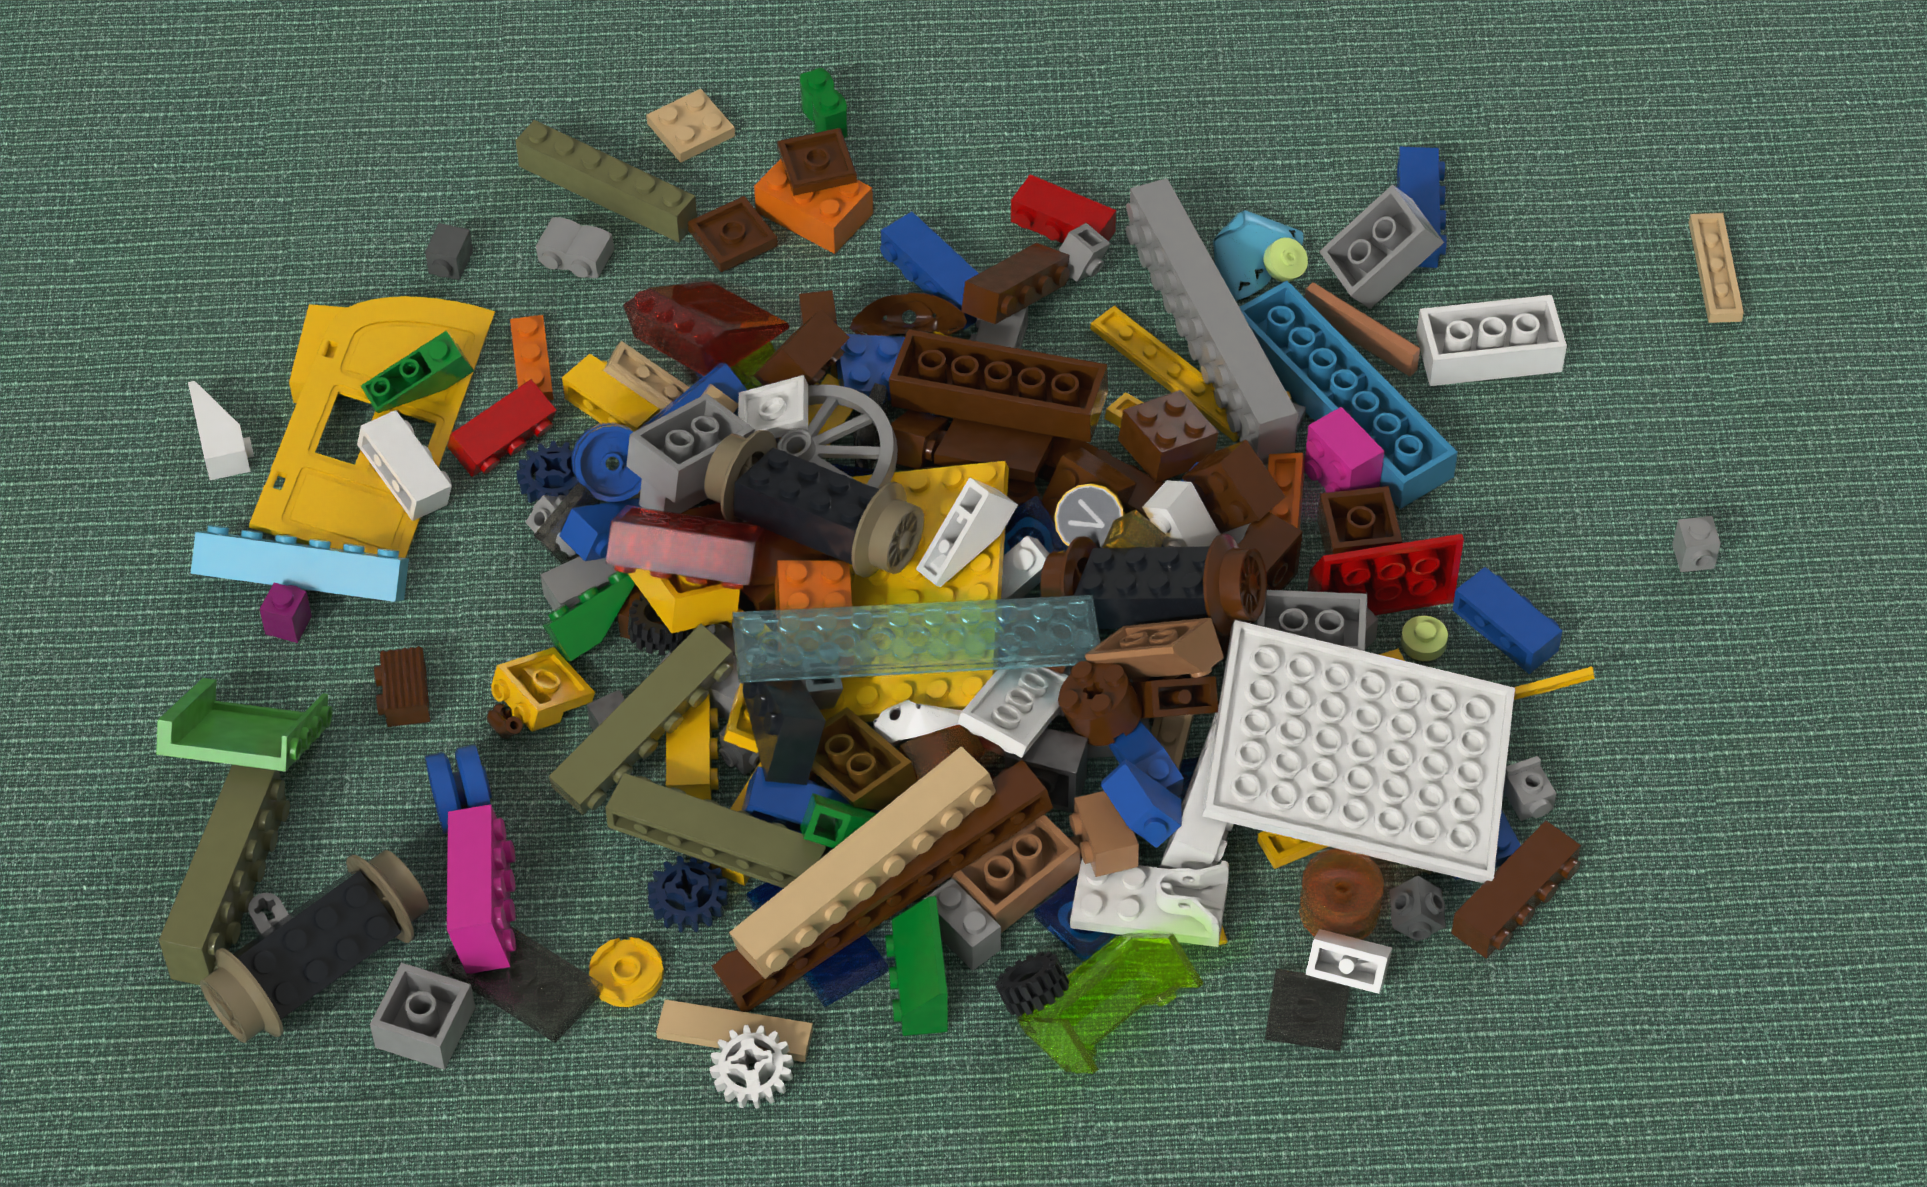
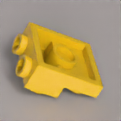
[491,647,595,732]

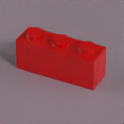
[1011,174,1116,243]
[447,379,557,477]

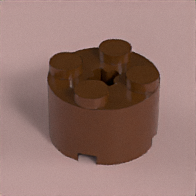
[1058,661,1142,746]

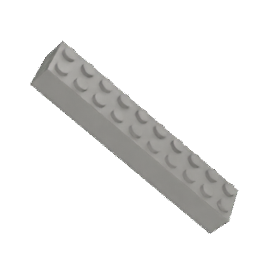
[1126,178,1298,465]

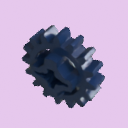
[517,441,584,503]
[647,856,728,933]

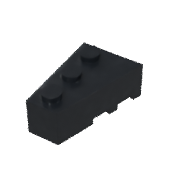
[743,664,826,785]

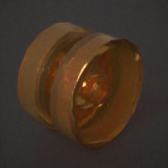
[1299,848,1384,940]

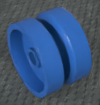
[571,422,642,502]
[425,744,492,834]

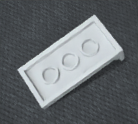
[957,654,1068,758]
[1070,858,1229,947]

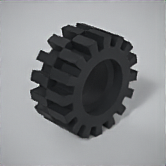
[628,594,693,655]
[995,952,1070,1016]

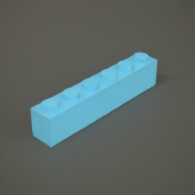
[191,525,409,602]

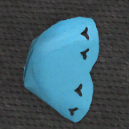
[1213,210,1304,300]

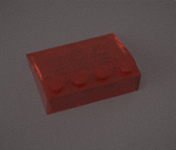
[623,281,790,376]
[605,505,766,589]

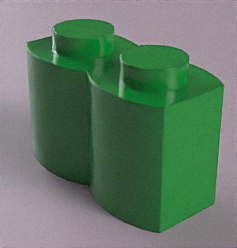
[800,68,848,138]

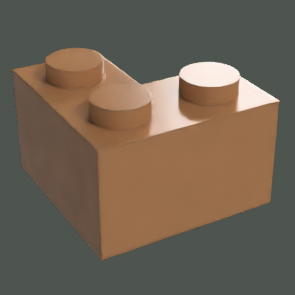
[1069,791,1139,877]

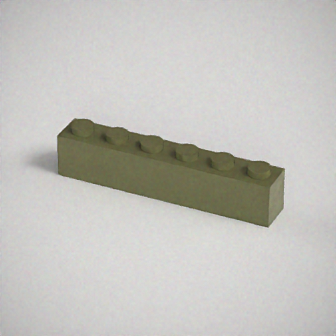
[515,120,697,243]
[549,624,734,815]
[605,773,829,888]

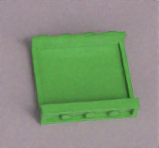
[156,678,333,772]

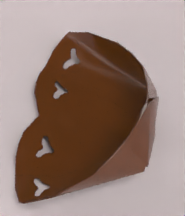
[849,292,967,336]

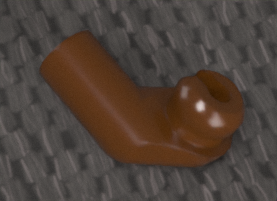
[487,703,523,739]

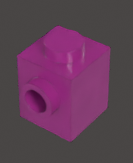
[259,582,312,643]

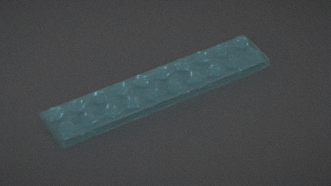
[732,595,1100,683]

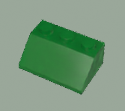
[885,896,948,1036]

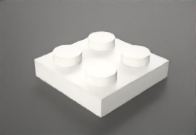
[738,375,808,439]

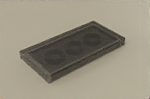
[441,925,604,1043]

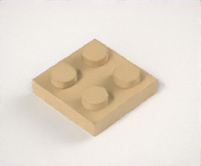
[646,89,735,163]

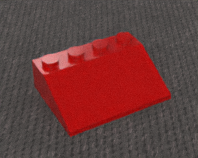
[1307,534,1464,615]

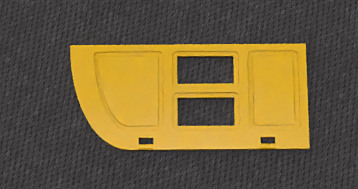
[249,296,495,558]

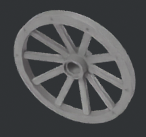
[720,384,898,522]

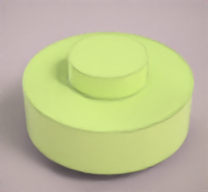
[1263,237,1308,282]
[1401,615,1448,661]

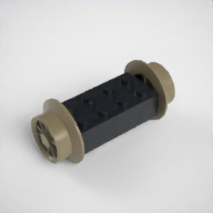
[704,430,924,577]
[200,850,429,1043]

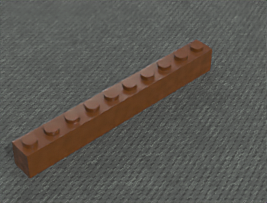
[712,760,1053,1012]

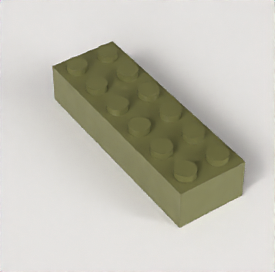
[159,765,290,985]

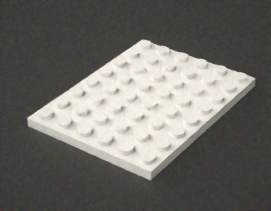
[1202,620,1515,883]

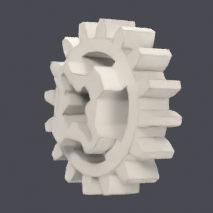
[710,1025,794,1108]

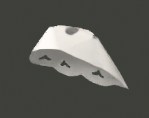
[873,700,962,746]

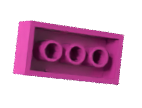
[447,804,516,974]

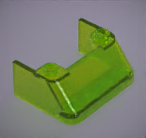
[1016,933,1204,1074]

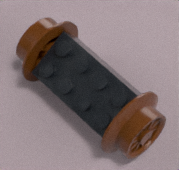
[1041,534,1267,636]

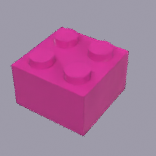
[1304,407,1384,493]

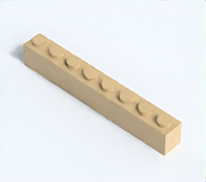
[729,746,996,979]

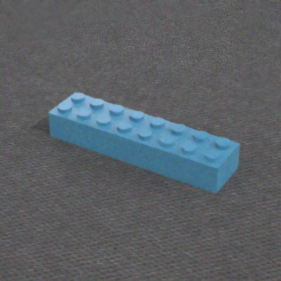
[1239,281,1458,509]

